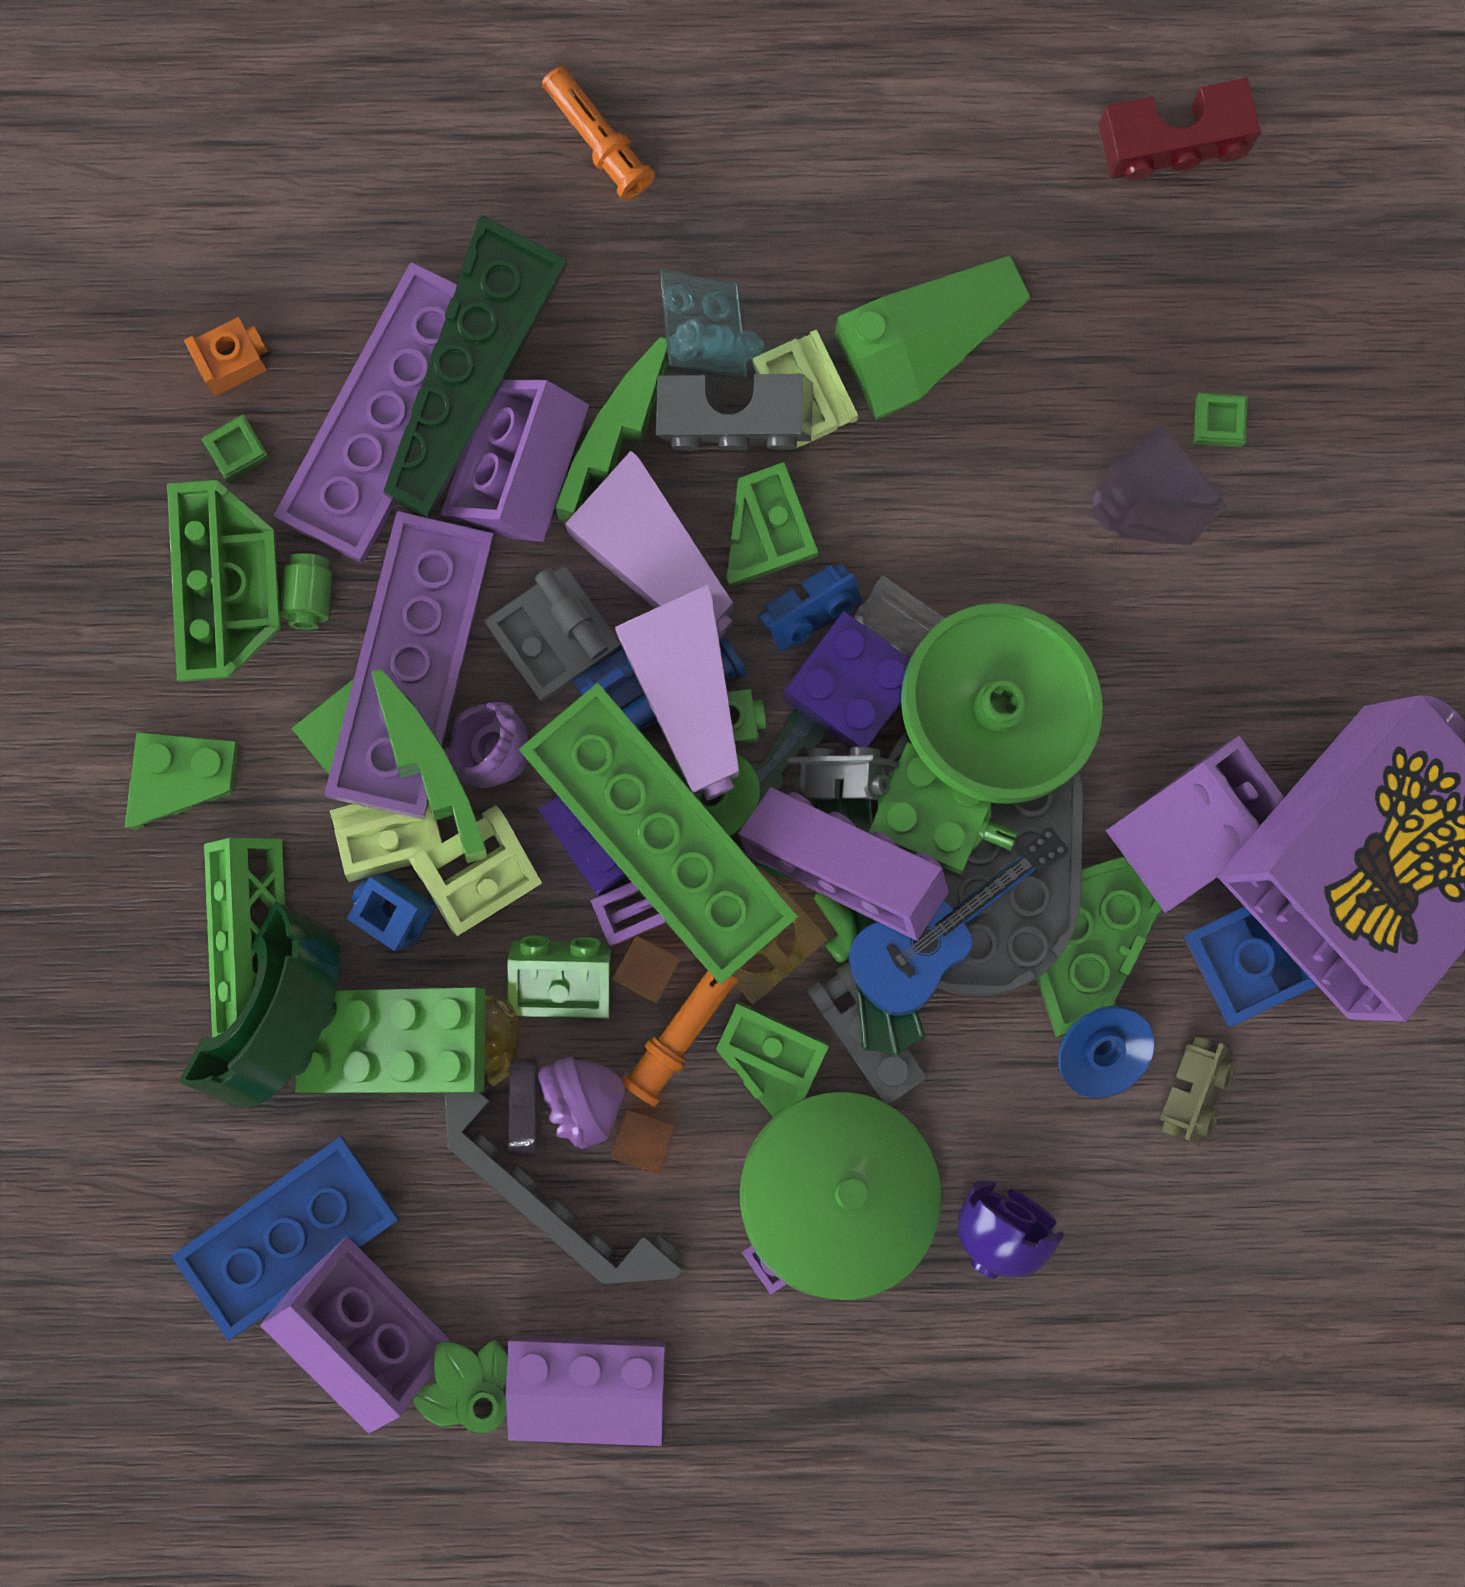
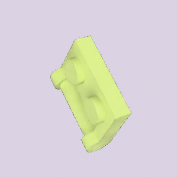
[409,805,542,936]

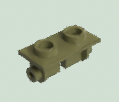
[1160,1037,1236,1147]

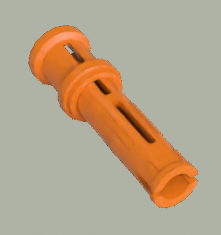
[541,66,656,201]
[621,971,740,1107]

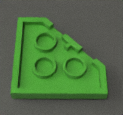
[1036,856,1162,1037]

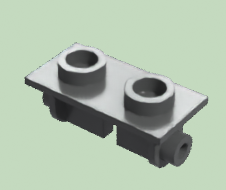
[788,747,900,800]

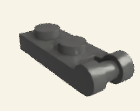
[806,962,928,1105]

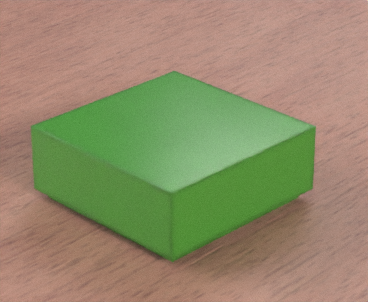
[1194,393,1248,448]
[201,414,270,484]

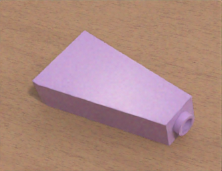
[565,451,734,640]
[615,585,739,800]

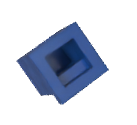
[347,873,437,951]

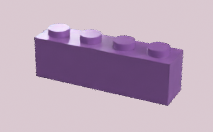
[738,787,949,941]

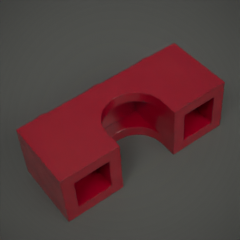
[1098,78,1261,180]

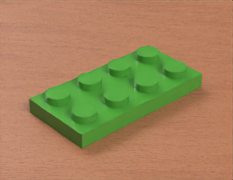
[295,988,485,1093]

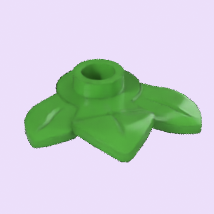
[412,1340,508,1434]

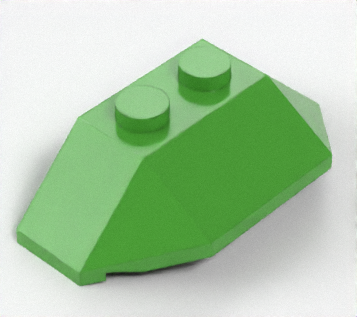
[167,480,281,682]

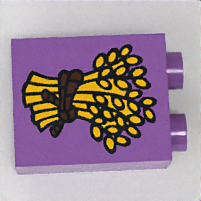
[1217,695,1465,1022]

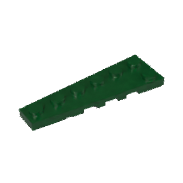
[383,215,567,518]

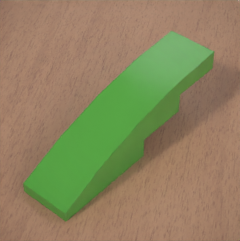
[555,337,671,522]
[371,669,487,863]

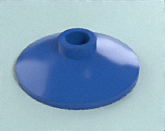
[1058,1006,1154,1098]

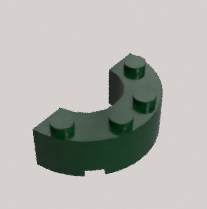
[178,901,340,1108]

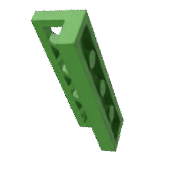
[204,838,285,1038]

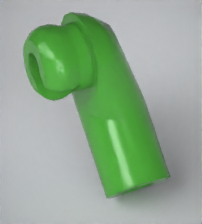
[814,892,859,963]

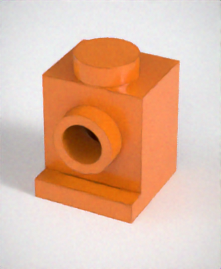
[184,317,268,397]

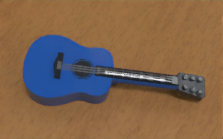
[849,828,1069,1016]

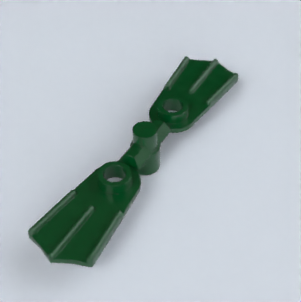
[813,781,925,1056]

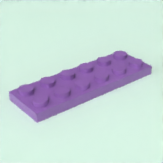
[273,262,457,564]
[324,511,494,820]

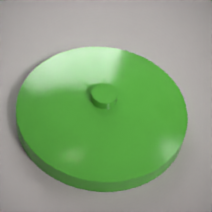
[901,603,1103,804]
[740,1092,941,1300]

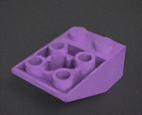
[1105,736,1284,912]

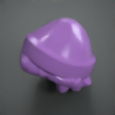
[445,702,529,788]
[538,1056,625,1149]

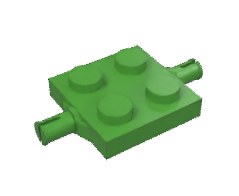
[869,742,1018,875]

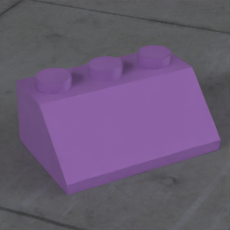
[441,380,589,542]
[260,1236,452,1434]
[506,1335,666,1446]

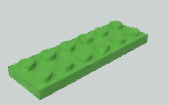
[519,682,798,984]

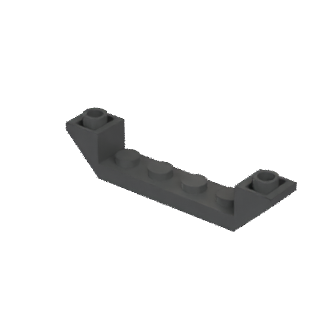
[444,1080,683,1284]

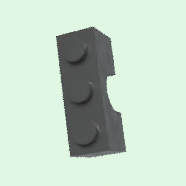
[656,374,813,451]

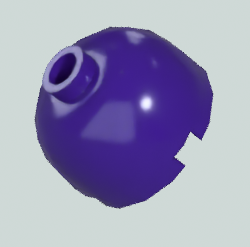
[957,1181,1064,1279]

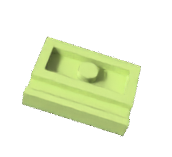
[752,329,858,450]
[330,803,443,882]

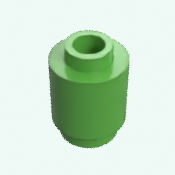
[280,554,333,630]

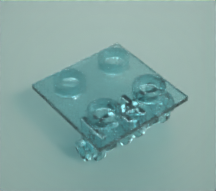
[659,269,764,378]

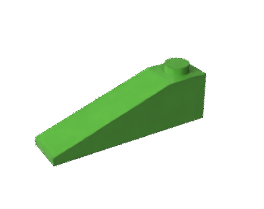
[835,255,1031,421]

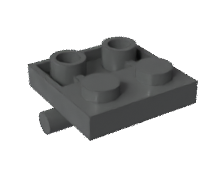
[484,565,622,704]

